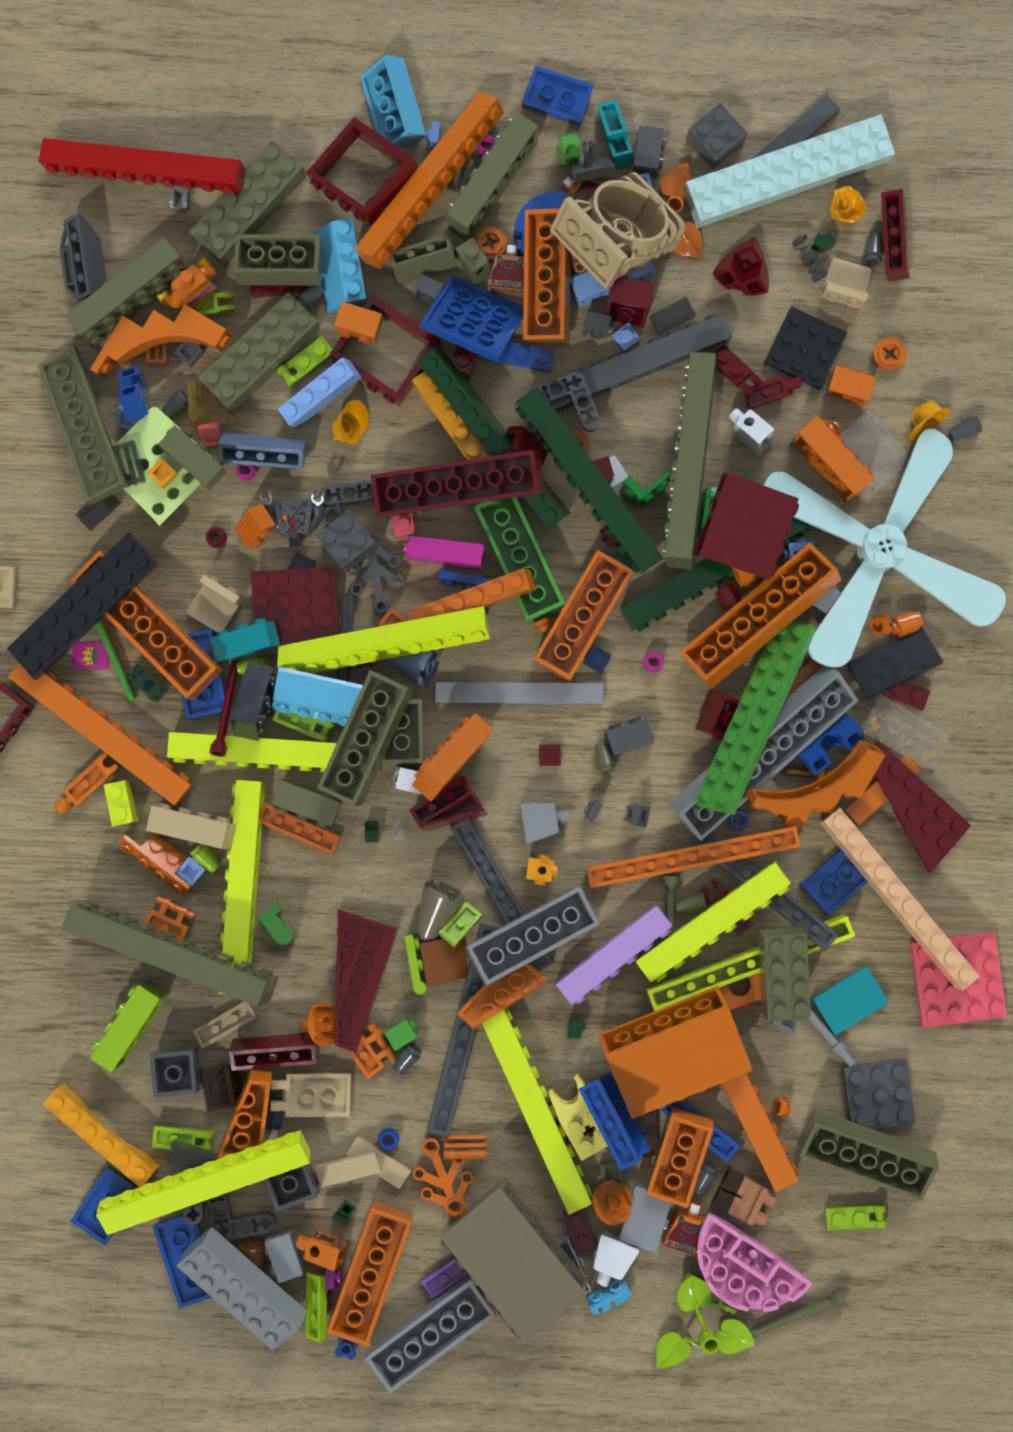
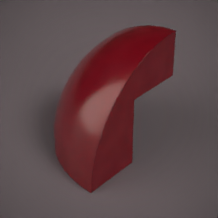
[713,237,769,296]

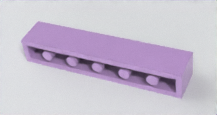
[556,903,672,1005]

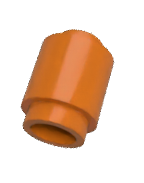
[890,611,924,637]

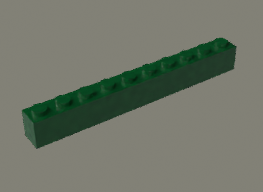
[418,347,570,530]
[515,386,663,574]
[619,517,811,632]

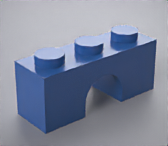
[118,365,148,420]
[797,713,865,776]

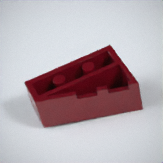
[409,776,488,831]

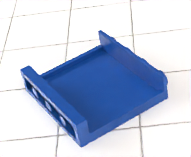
[579,1072,651,1171]

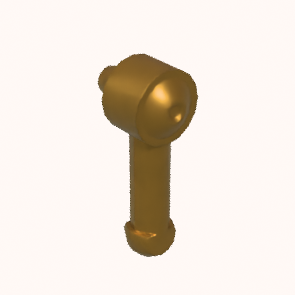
[783,767,829,780]

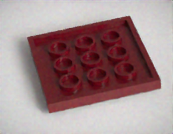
[251,567,340,655]

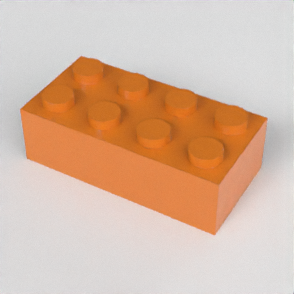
[791,416,874,503]
[412,713,494,802]
[646,1106,714,1208]

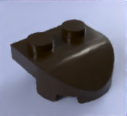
[199,1063,247,1112]

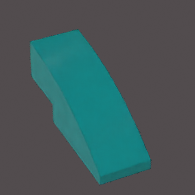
[597,99,633,168]

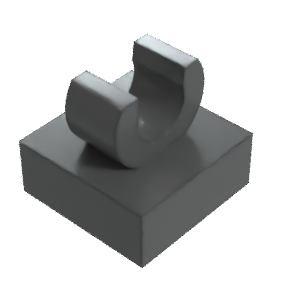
[624,804,650,828]

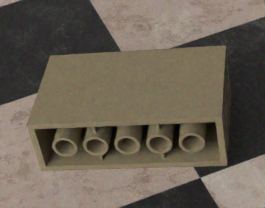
[440,1178,588,1343]

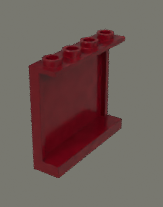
[694,473,799,580]

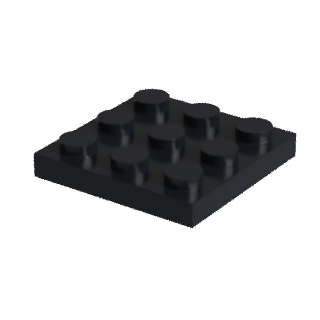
[763,306,847,390]

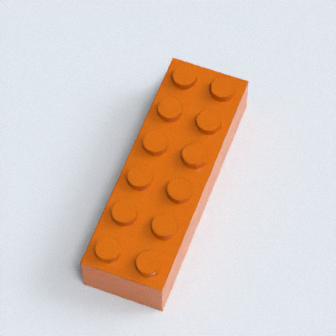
[523,208,571,343]
[533,550,634,682]
[327,1201,412,1347]

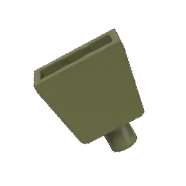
[454,238,491,286]

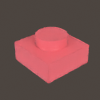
[198,422,222,447]
[392,513,416,538]

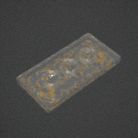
[861,694,952,773]

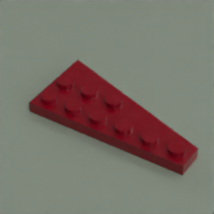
[872,740,971,873]
[335,909,398,1053]

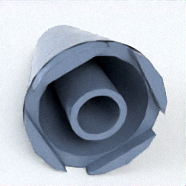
[384,649,441,687]

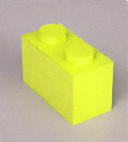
[104,780,139,826]

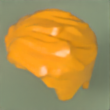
[830,186,866,223]

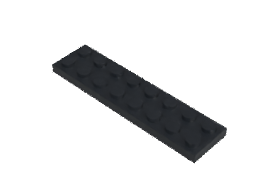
[7,532,159,680]

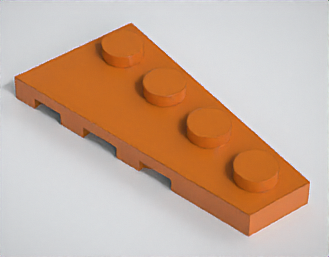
[457,963,547,1030]

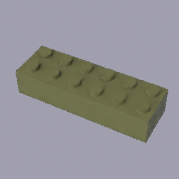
[446,112,538,241]
[189,140,306,268]
[65,237,187,348]
[198,292,320,414]
[317,670,415,806]
[798,1108,939,1201]

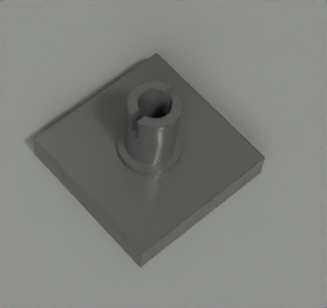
[567,141,616,182]

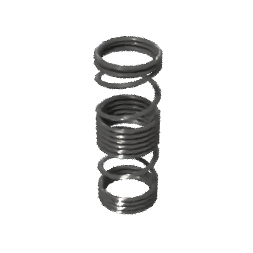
[792,234,827,282]

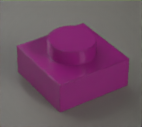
[325,1266,343,1289]

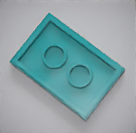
[812,965,889,1036]

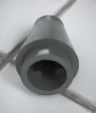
[862,233,883,266]
[296,286,325,311]
[161,390,192,419]
[949,416,982,441]
[393,1042,422,1075]
[694,1160,718,1195]

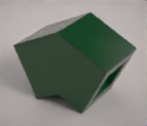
[811,232,836,253]
[364,821,380,842]
[567,1015,587,1038]
[332,1200,356,1226]

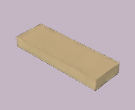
[192,1001,259,1049]
[346,1135,411,1189]
[315,1150,382,1188]

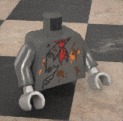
[260,490,326,548]

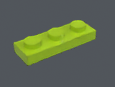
[306,1271,327,1343]

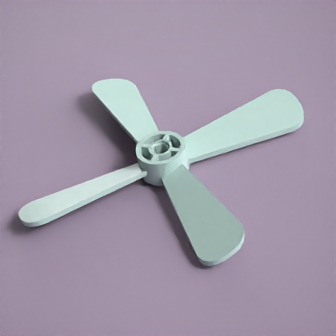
[763,429,1006,668]

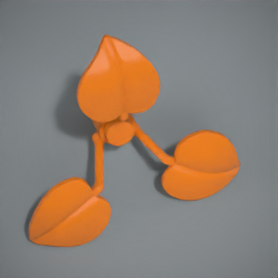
[660,163,703,257]

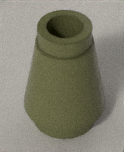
[595,742,617,774]
[675,892,707,914]

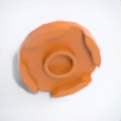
[299,1002,336,1046]
[592,1179,633,1225]

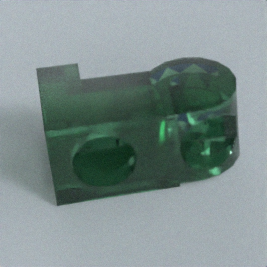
[126,664,170,703]

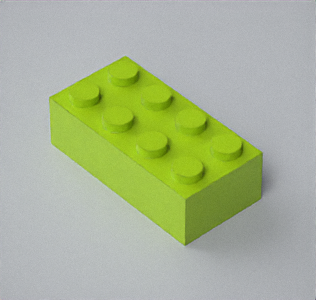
[90,980,169,1073]

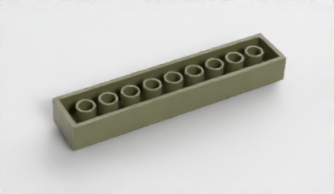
[662,352,717,570]
[61,901,279,1007]

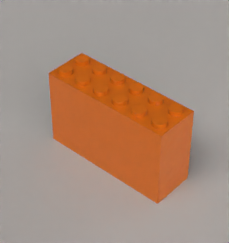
[598,986,753,1119]

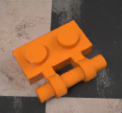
[143,896,196,940]
[347,1023,398,1079]

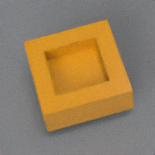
[147,458,179,489]

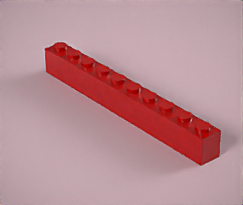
[38,138,246,194]

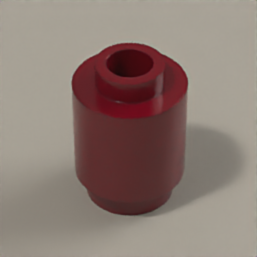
[715,582,742,612]

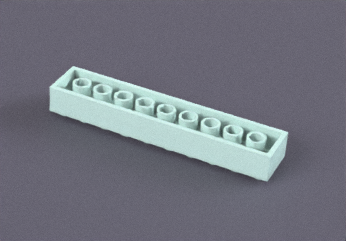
[683,114,895,229]

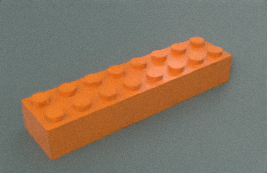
[680,543,841,689]
[70,550,223,700]

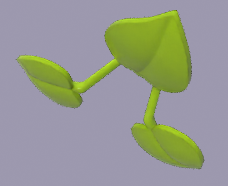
[656,1275,755,1368]

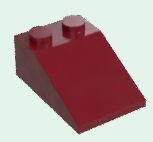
[695,690,740,741]

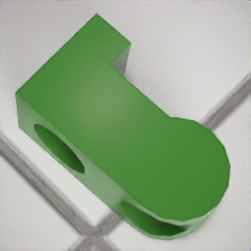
[557,132,580,166]
[259,903,295,945]

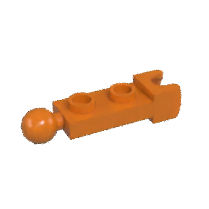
[54,752,122,814]

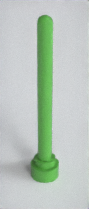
[96,617,136,701]

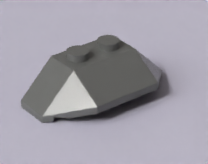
[60,213,106,302]

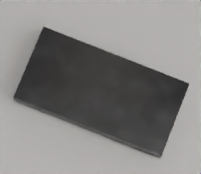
[847,627,943,700]

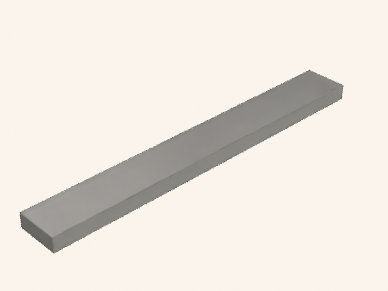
[435,682,603,704]

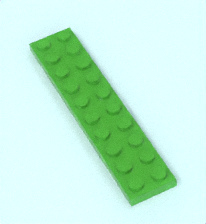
[694,622,816,815]

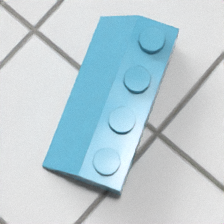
[360,55,427,149]
[313,218,367,314]
[273,667,363,727]

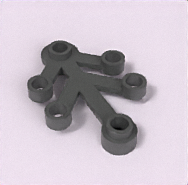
[348,535,405,616]

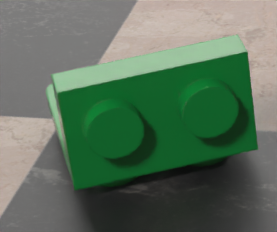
[620,470,672,508]

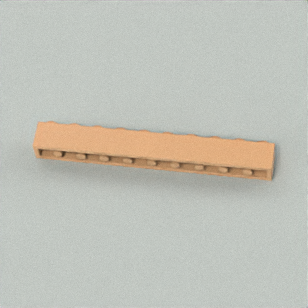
[819,808,980,990]

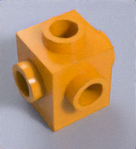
[526,854,558,885]

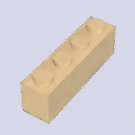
[146,803,237,849]

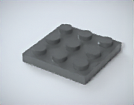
[842,1058,916,1129]

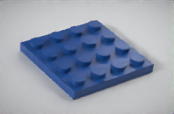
[420,275,524,363]

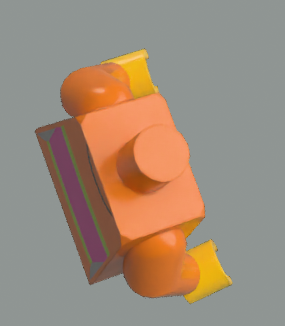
[157,256,217,309]

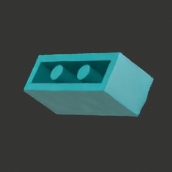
[210,618,280,662]

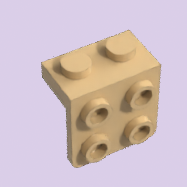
[821,258,872,309]
[187,575,243,632]

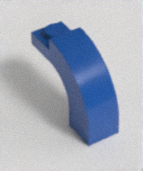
[514,192,565,257]

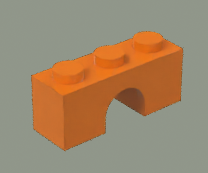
[719,972,761,1013]

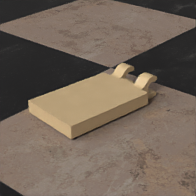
[270,1072,351,1117]

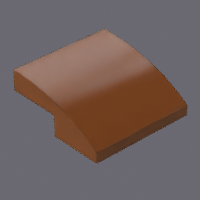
[420,938,468,985]

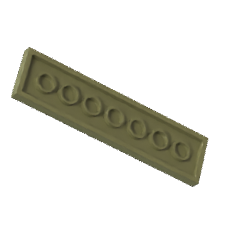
[38,346,128,505]

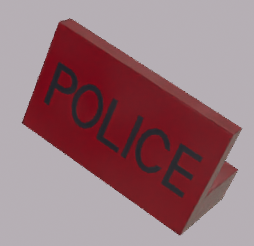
[506,426,547,466]

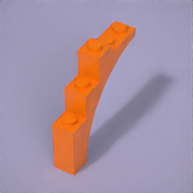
[745,740,885,830]

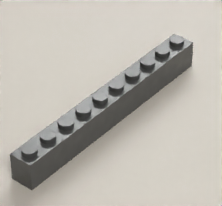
[543,314,732,413]

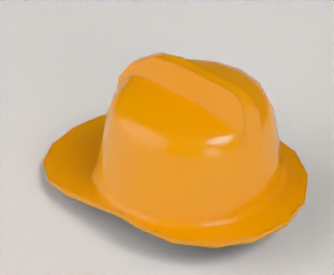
[332,399,369,445]
[908,400,951,442]

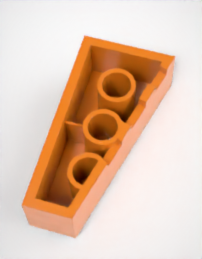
[217,1070,272,1159]

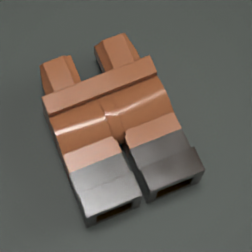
[711,1166,777,1226]

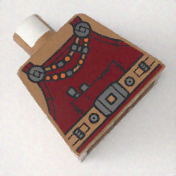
[488,245,524,297]

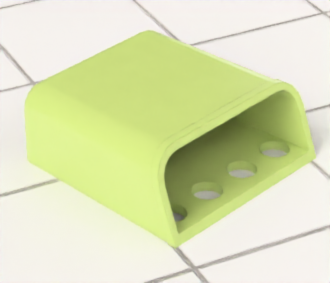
[113,407,212,526]

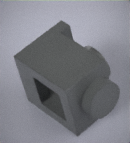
[412,273,444,305]
[582,311,614,339]

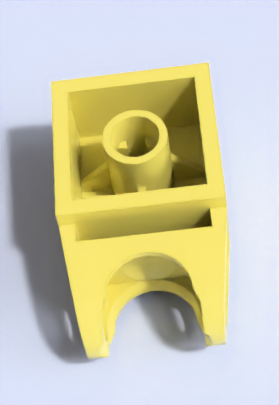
[548,1074,608,1161]

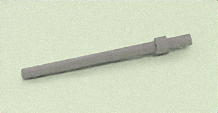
[808,1009,856,1067]

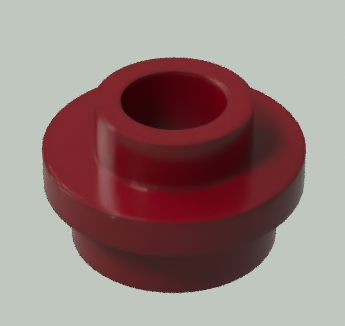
[206,527,227,548]

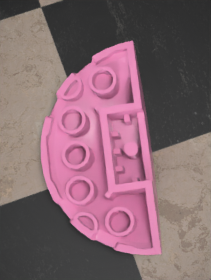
[697,1213,813,1312]

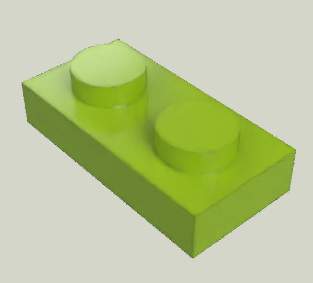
[438,902,482,948]

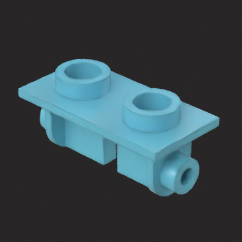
[586,1277,632,1315]

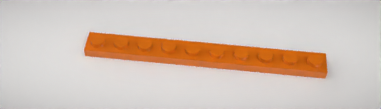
[586,826,801,889]

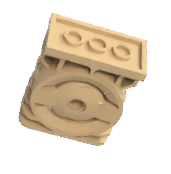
[550,172,685,290]

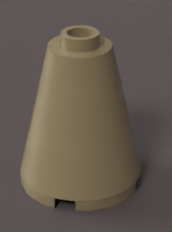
[416,879,465,941]

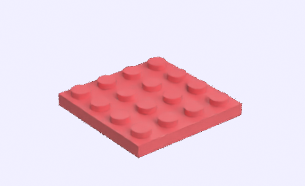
[909,932,1007,1028]

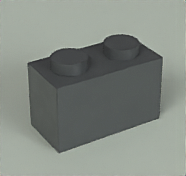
[632,125,667,177]
[605,717,654,756]

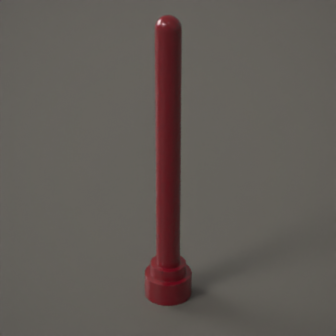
[209,659,239,757]

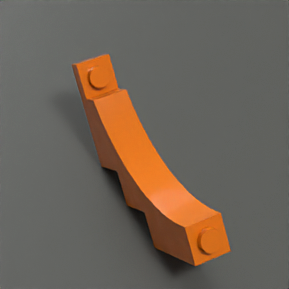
[90,304,232,378]

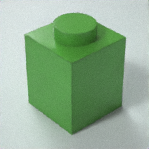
[384,1017,419,1051]

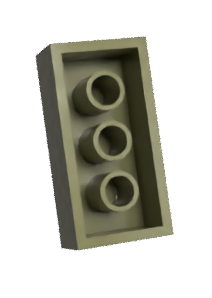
[233,234,323,286]
[758,927,811,1022]

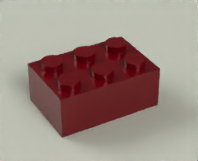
[605,275,655,328]

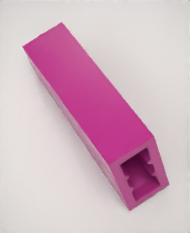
[403,536,485,572]

